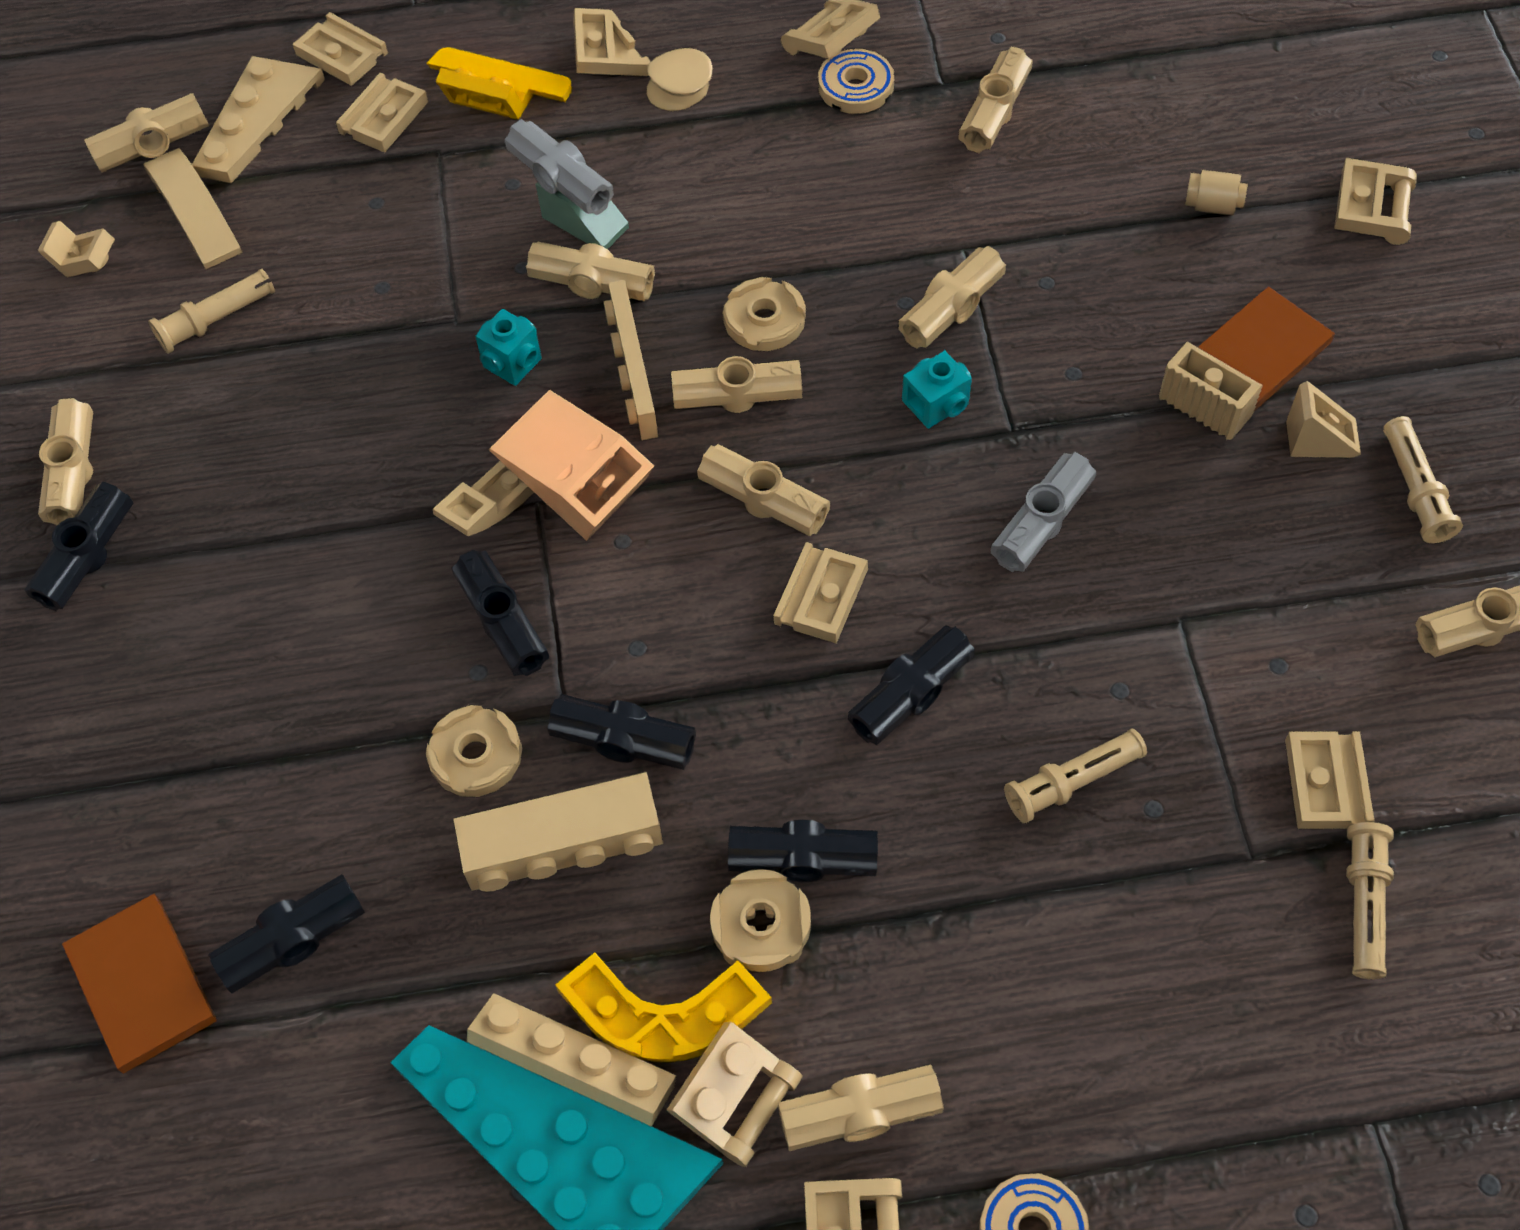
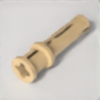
[148,269,275,354]
[1383,416,1463,543]
[1004,728,1147,823]
[1346,822,1394,979]

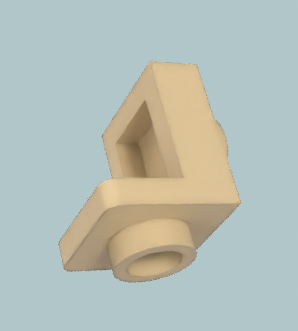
[38,221,115,278]

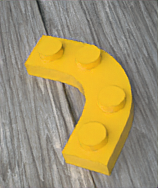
[555,952,772,1062]

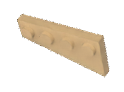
[192,56,325,183]

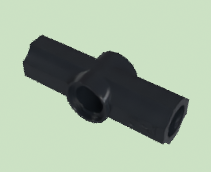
[24,481,134,611]
[451,549,549,676]
[848,625,975,745]
[547,694,696,770]
[728,819,878,882]
[208,874,365,994]

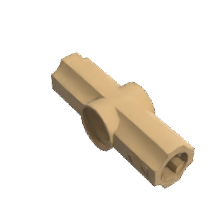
[959,46,1032,153]
[84,93,209,172]
[526,242,655,301]
[899,245,1006,349]
[671,356,802,413]
[38,398,93,525]
[697,444,830,536]
[1415,585,1520,658]
[778,1065,944,1151]

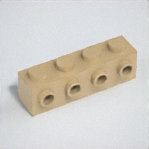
[454,772,663,891]

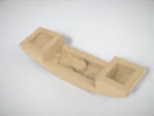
[143,148,242,269]
[433,461,534,536]

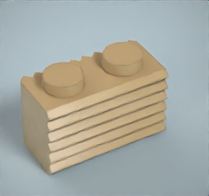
[1159,342,1263,440]

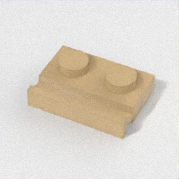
[293,12,388,86]
[336,73,428,152]
[773,542,868,644]
[1285,732,1374,829]

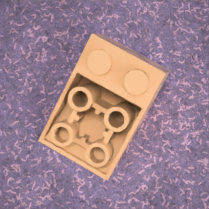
[489,390,654,541]

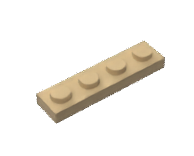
[603,280,658,440]
[467,993,676,1127]

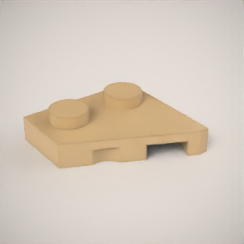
[573,8,650,76]

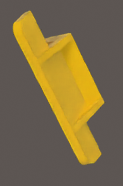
[427,47,572,120]

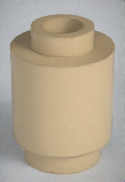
[1185,170,1248,216]

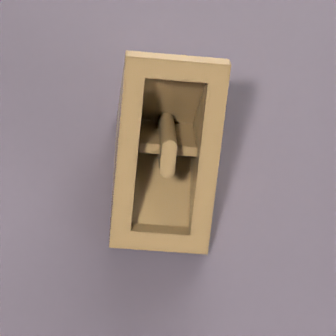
[1286,381,1361,458]

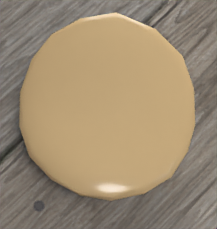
[647,48,713,111]

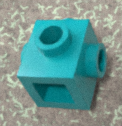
[475,308,542,386]
[902,350,972,429]

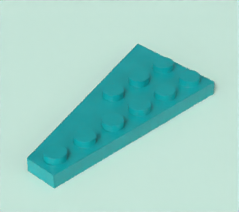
[390,1025,723,1230]

